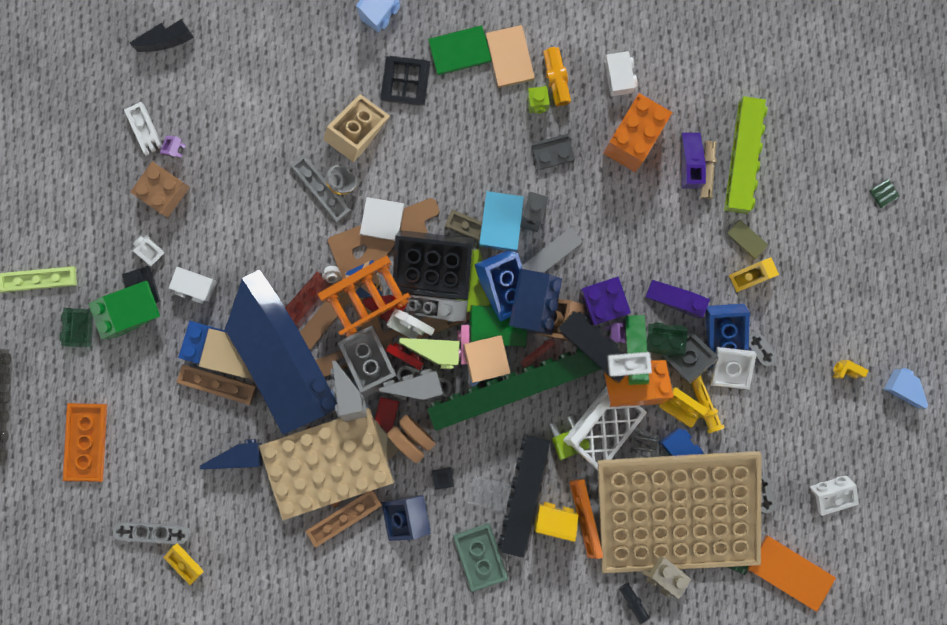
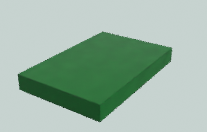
[428,25,492,76]
[469,305,527,347]

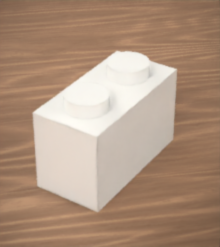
[604,51,637,97]
[169,267,218,304]

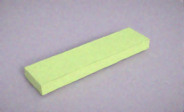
[0,266,77,293]

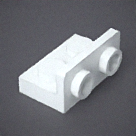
[387,308,435,339]
[810,476,859,516]

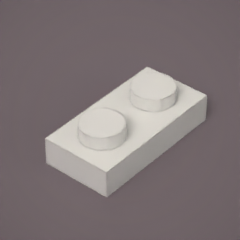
[608,352,652,376]

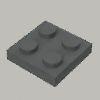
[662,331,719,385]

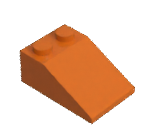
[604,360,674,407]

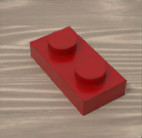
[386,343,424,370]

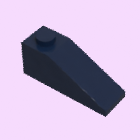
[200,439,263,470]

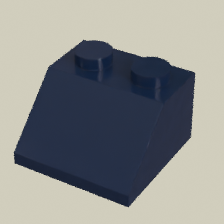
[381,495,431,541]

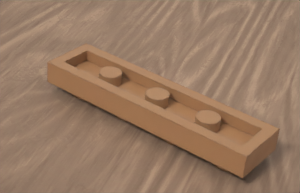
[176,364,257,405]
[305,490,383,548]

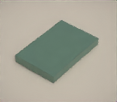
[453,522,508,592]

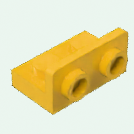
[659,387,708,428]

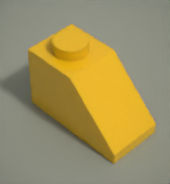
[729,257,779,292]

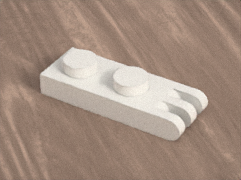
[124,102,162,155]

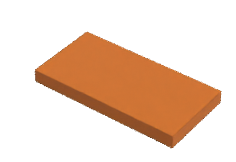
[62,403,107,482]
[748,535,836,612]

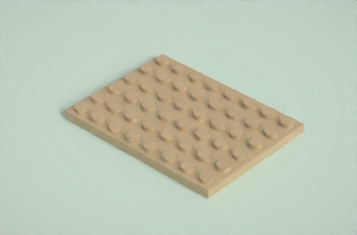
[598,451,762,573]

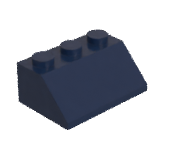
[509,269,562,335]

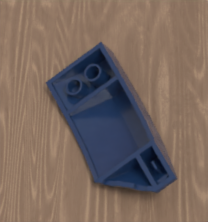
[224,270,337,435]

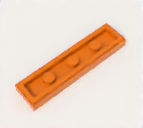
[569,479,603,559]

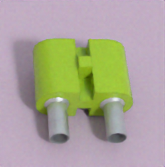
[549,415,590,461]

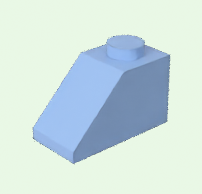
[884,368,928,409]

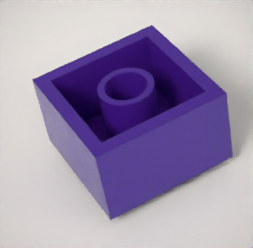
[580,276,631,326]

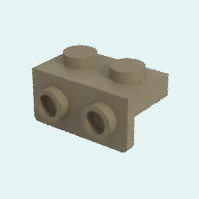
[642,556,691,599]

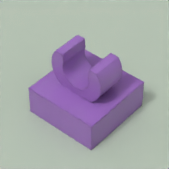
[160,135,186,157]
[604,323,626,343]

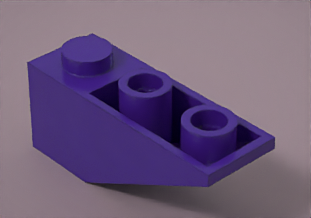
[681,132,706,189]

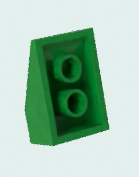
[89,281,161,340]

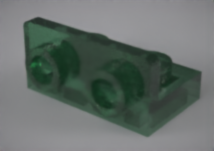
[60,307,93,347]
[647,322,688,356]

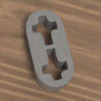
[749,333,776,366]
[761,475,775,513]

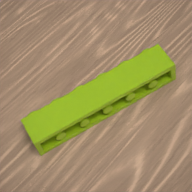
[724,96,768,214]

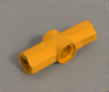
[543,47,571,106]

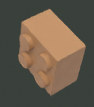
[130,161,190,217]

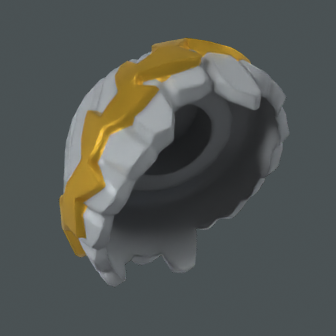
[326,165,357,195]

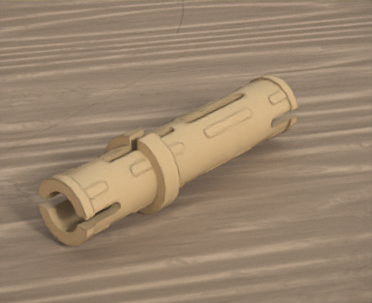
[700,141,717,199]

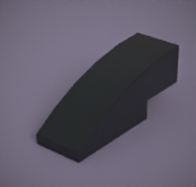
[130,19,194,52]

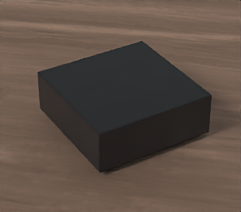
[432,467,454,490]

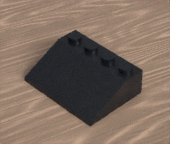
[393,230,475,300]

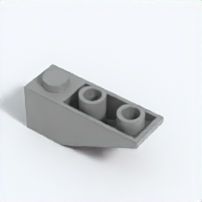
[406,295,468,321]
[331,361,368,422]
[379,369,443,400]

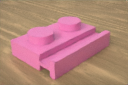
[457,325,469,365]

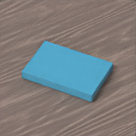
[479,191,524,252]

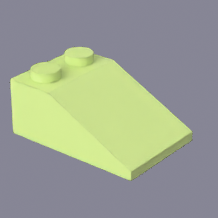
[399,338,459,369]

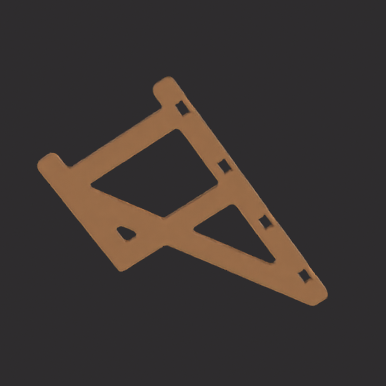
[300,198,470,377]

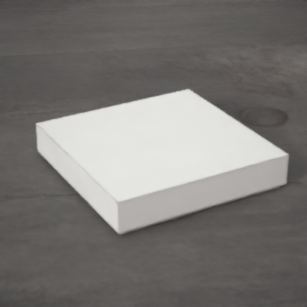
[360,197,404,241]
[710,347,757,390]

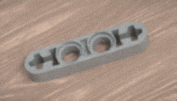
[113,522,191,544]

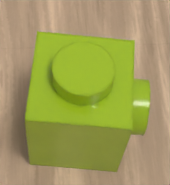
[527,86,550,114]

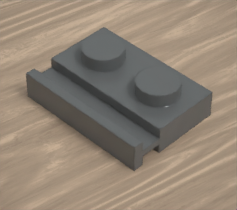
[531,134,575,170]

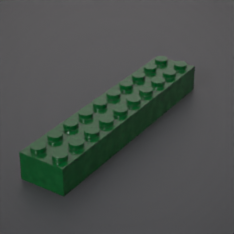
[427,338,614,431]

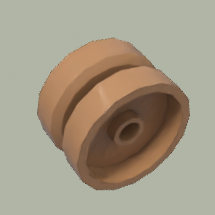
[387,414,437,464]

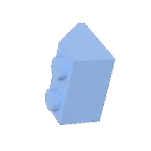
[356,0,400,33]

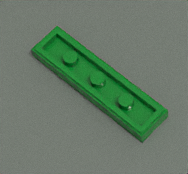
[625,315,649,385]

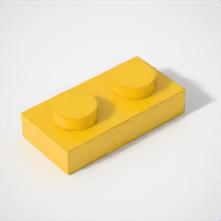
[163,543,204,585]

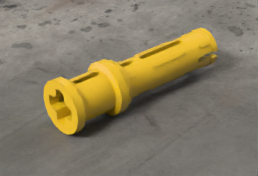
[691,375,725,434]

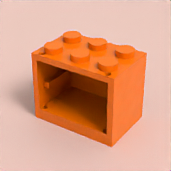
[603,93,673,173]

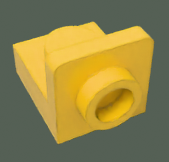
[833,360,869,379]

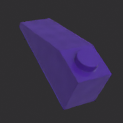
[645,280,710,319]

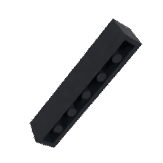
[498,435,550,558]

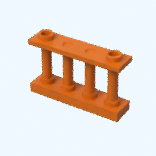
[318,255,411,337]

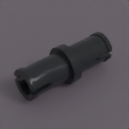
[618,582,650,624]

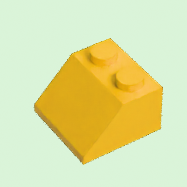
[534,501,578,542]

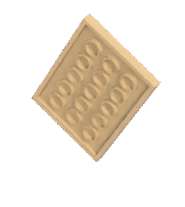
[259,408,394,521]

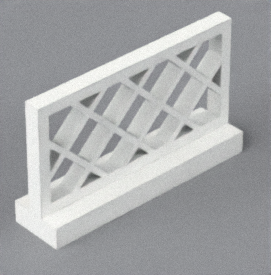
[563,386,647,470]

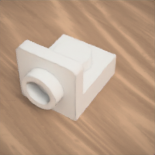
[133,235,164,266]

